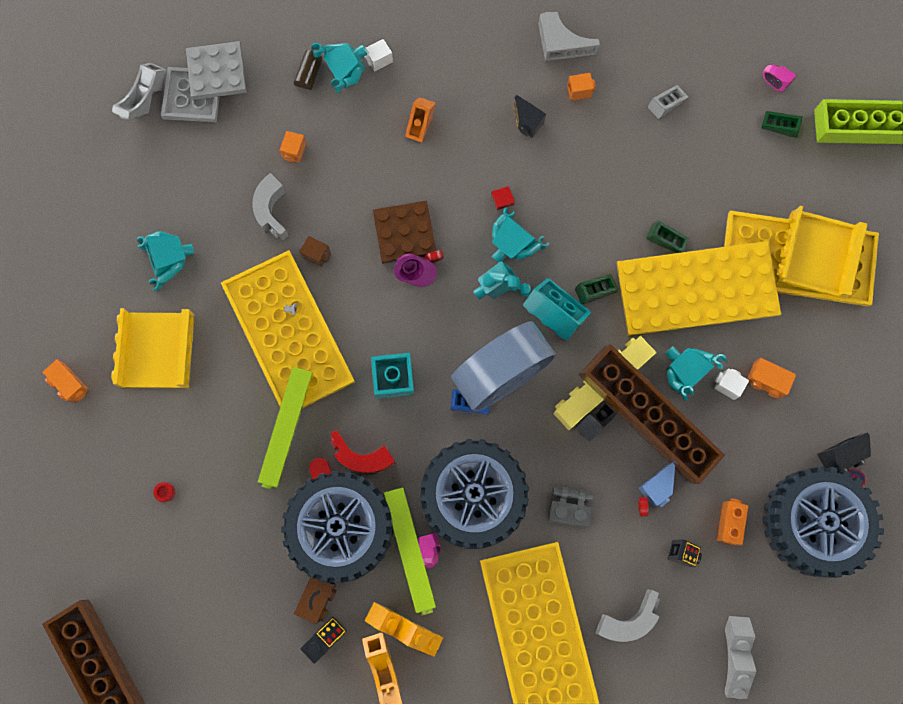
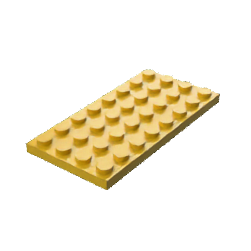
[724,211,879,307]
[616,241,781,336]
[221,250,355,409]
[480,542,599,704]

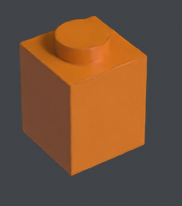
[567,73,596,101]
[280,131,306,163]

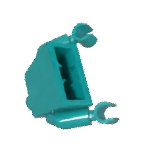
[311,43,368,93]
[492,207,549,262]
[137,231,194,291]
[473,261,531,300]
[665,346,728,401]

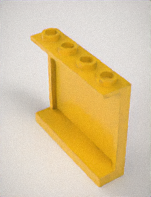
[776,206,867,299]

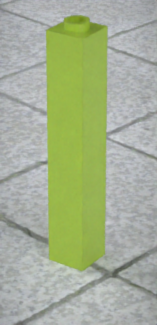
[258,367,313,489]
[384,488,436,616]

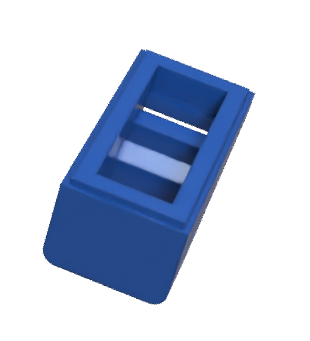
[450,389,490,415]

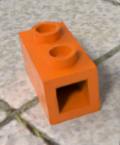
[42,359,89,403]
[716,498,748,546]

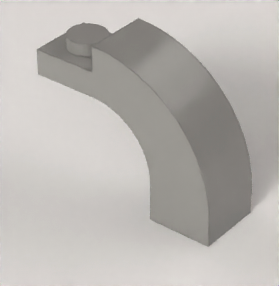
[252,173,289,241]
[595,589,660,642]

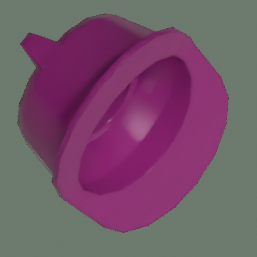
[394,253,437,287]

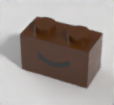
[294,578,337,624]

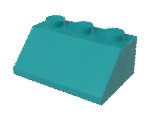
[522,278,592,341]

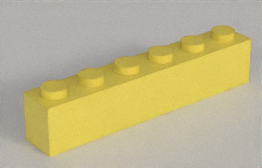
[553,336,657,430]

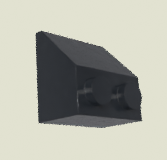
[817,432,871,472]

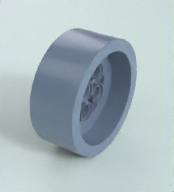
[451,321,557,412]

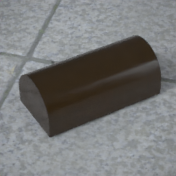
[294,50,322,90]

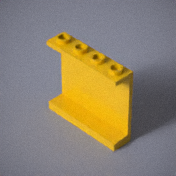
[111,308,195,388]

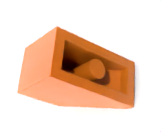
[405,97,436,143]

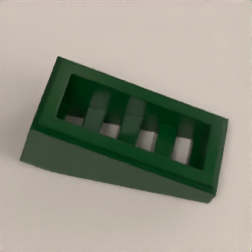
[761,111,803,138]
[646,220,689,253]
[575,274,619,305]

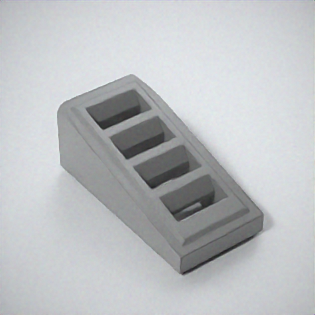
[648,85,689,119]

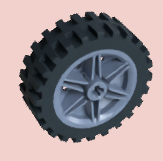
[420,439,529,549]
[763,466,884,578]
[281,471,393,583]

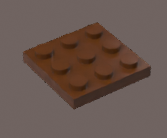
[373,200,437,264]

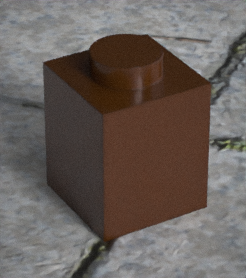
[299,236,331,267]

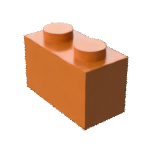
[747,358,796,399]

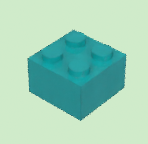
[371,353,414,399]

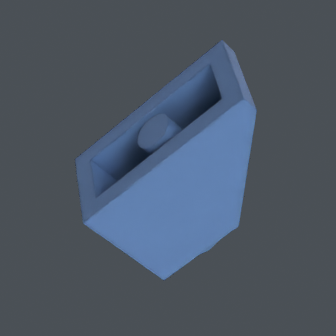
[638,462,675,507]

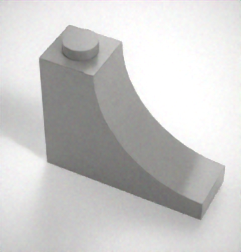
[538,12,600,61]

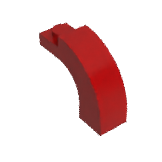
[330,430,396,474]

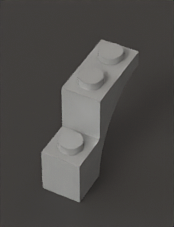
[112,63,166,120]
[724,616,757,699]

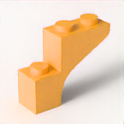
[365,602,443,656]

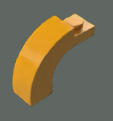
[362,633,403,704]

